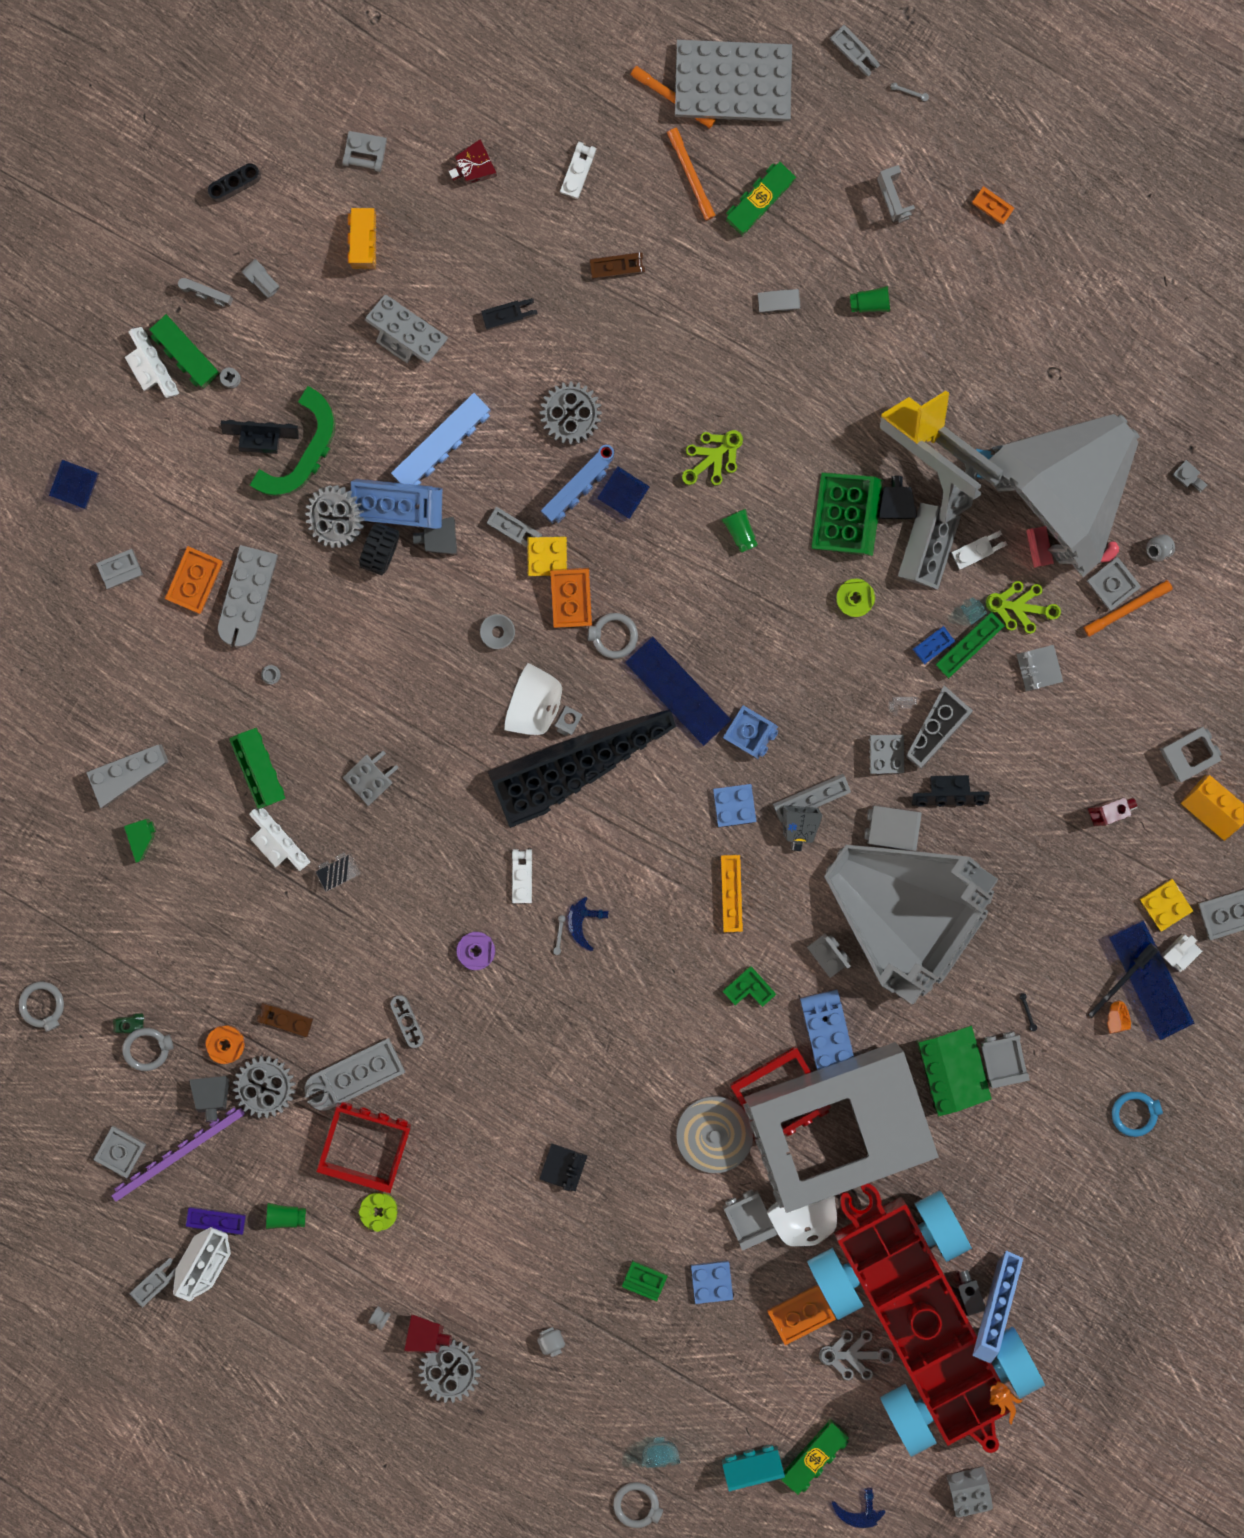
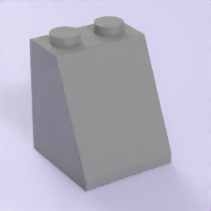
[864,805,922,851]

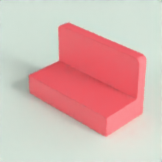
[1026,526,1054,568]

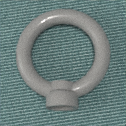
[588,613,638,659]
[19,981,64,1032]
[122,1028,174,1071]
[613,1482,663,1528]

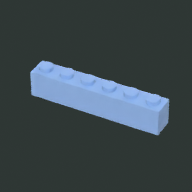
[391,393,491,485]
[973,1251,1023,1363]

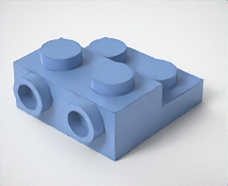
[723,705,778,759]

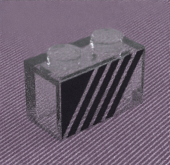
[315,852,361,892]

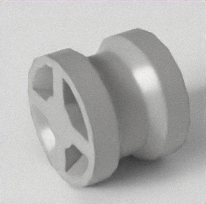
[220,368,241,388]
[368,1306,391,1330]

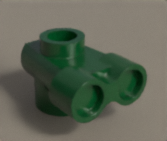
[113,1013,144,1034]

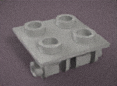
[1016,645,1063,691]
[868,735,904,774]

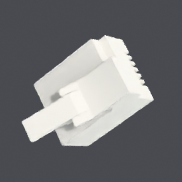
[1162,933,1202,972]

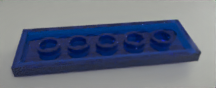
[625,636,731,746]
[1108,920,1195,1040]

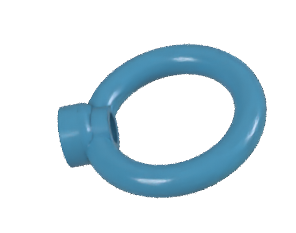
[1112,1092,1163,1137]

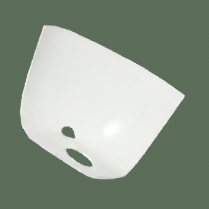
[504,663,562,735]
[767,1196,837,1246]

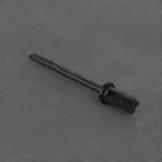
[1088,943,1159,1019]

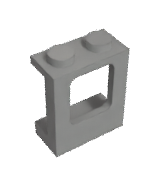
[877,165,915,223]
[1159,727,1221,782]

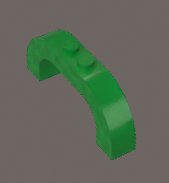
[250,386,335,496]

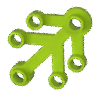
[682,430,743,486]
[986,581,1061,634]

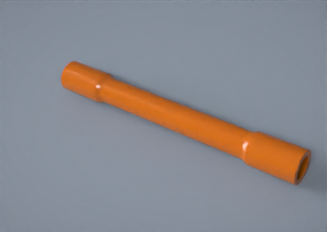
[630,65,716,129]
[667,128,716,221]
[1083,580,1173,637]

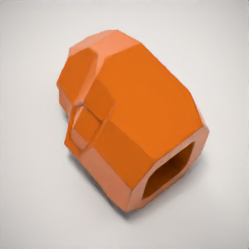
[1107,1000,1131,1034]

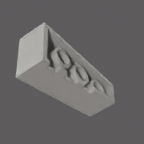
[907,686,973,770]

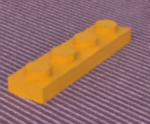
[721,855,743,932]

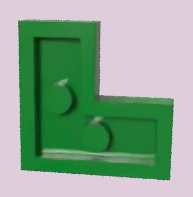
[723,965,777,1007]

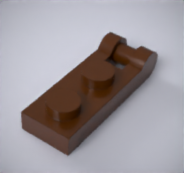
[590,253,645,279]
[256,1002,314,1037]

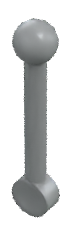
[890,83,929,102]
[553,915,566,955]

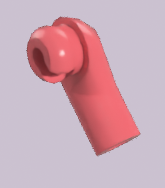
[1101,541,1119,563]

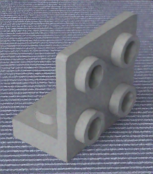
[807,934,851,978]

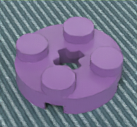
[457,931,495,970]

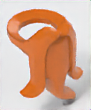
[989,1382,1023,1425]

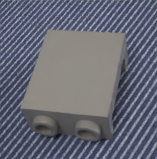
[980,1031,1030,1089]
[723,1189,777,1251]

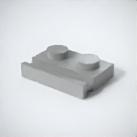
[96,549,143,589]

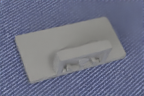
[365,295,448,363]

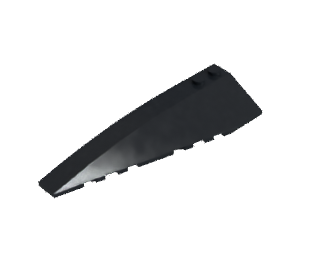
[487,709,677,828]

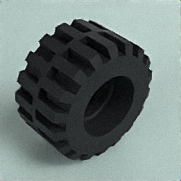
[359,522,399,576]

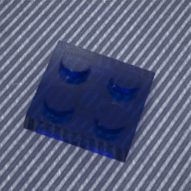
[49,460,100,509]
[597,466,650,520]

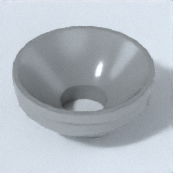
[480,614,515,649]

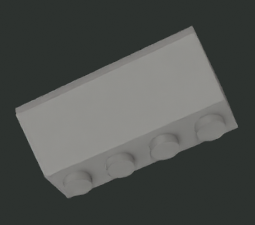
[898,503,961,590]

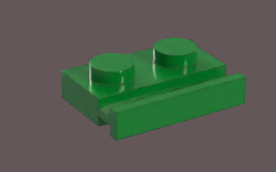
[622,1260,668,1301]

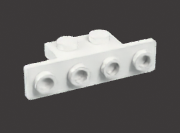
[125,327,179,398]
[249,808,310,871]

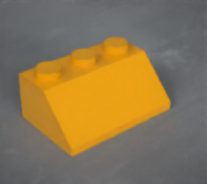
[1180,774,1244,841]

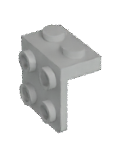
[946,1467,993,1517]

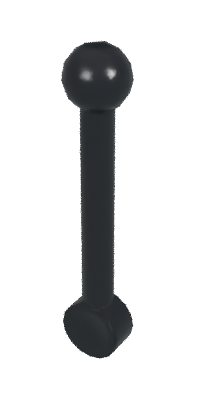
[1019,993,1037,1031]

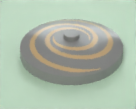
[676,1096,753,1173]

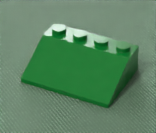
[812,473,883,556]
[916,1025,992,1117]

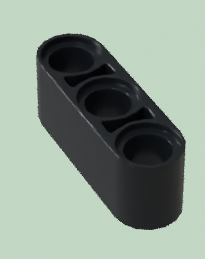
[208,163,261,203]

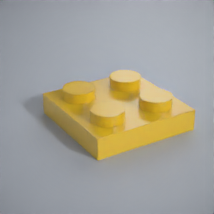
[527,536,567,576]
[1139,879,1193,932]

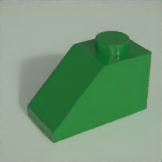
[124,819,156,863]

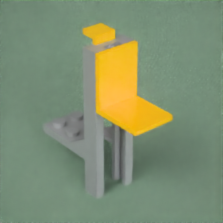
[880,391,1003,524]

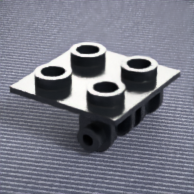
[539,1143,588,1192]

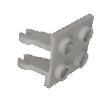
[343,751,399,806]

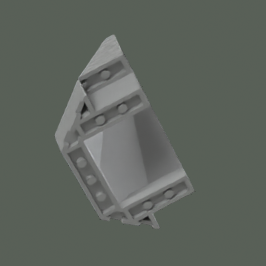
[989,414,1140,577]
[824,845,998,1005]

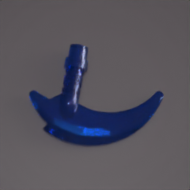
[568,897,609,951]
[832,1488,886,1528]

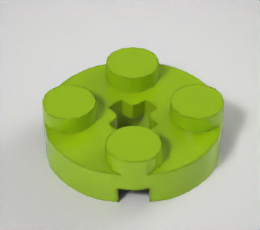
[836,579,875,617]
[359,1192,398,1232]

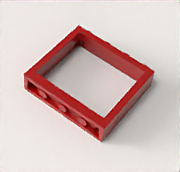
[730,1046,832,1137]
[316,1102,411,1193]

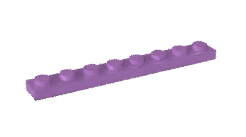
[112,1107,245,1202]

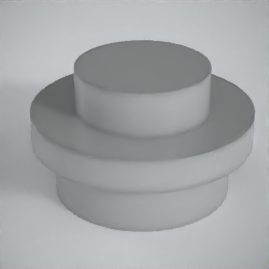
[261,665,281,684]

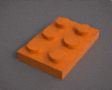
[165,546,224,614]
[550,568,592,628]
[767,1284,836,1346]

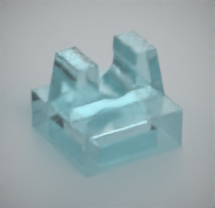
[960,597,987,625]

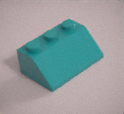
[722,1444,785,1492]

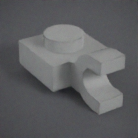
[1173,460,1207,492]

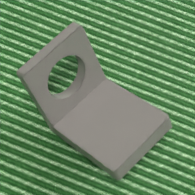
[555,706,582,736]

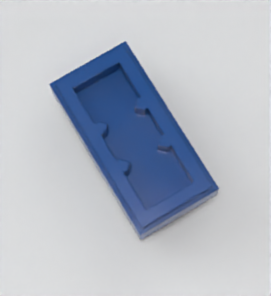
[913,626,955,664]

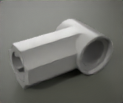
[241,259,280,298]

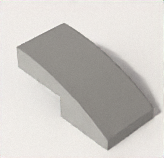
[758,289,800,313]

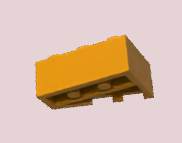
[348,208,376,269]

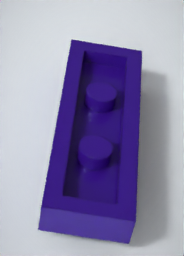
[186,1206,246,1235]

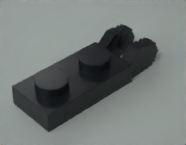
[481,298,538,330]

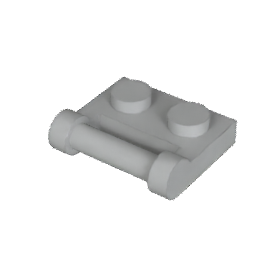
[343,131,387,172]

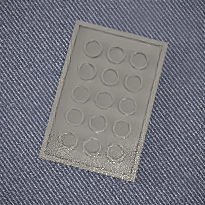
[675,40,792,122]

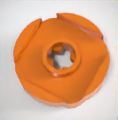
[206,1025,245,1064]

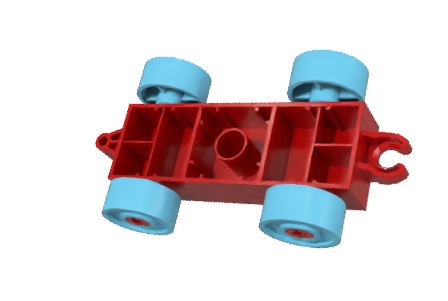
[807,1183,1045,1457]

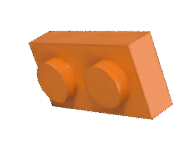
[972,186,1015,225]

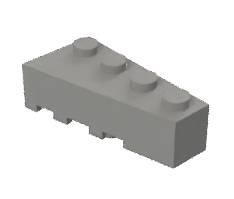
[86,744,169,808]

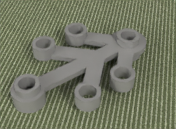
[819,1329,894,1380]

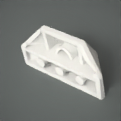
[173,1227,231,1301]

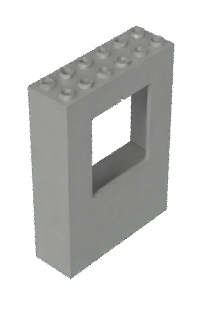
[743,1042,939,1213]

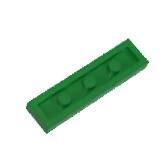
[935,612,1005,679]

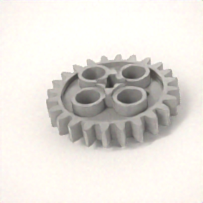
[540,381,602,445]
[305,485,365,548]
[233,1055,296,1118]
[419,1339,481,1403]

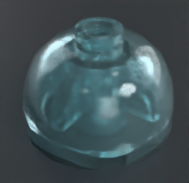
[642,1437,680,1468]

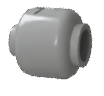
[1146,534,1175,562]
[537,1327,565,1358]

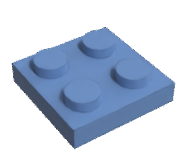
[713,784,756,827]
[691,1260,733,1304]

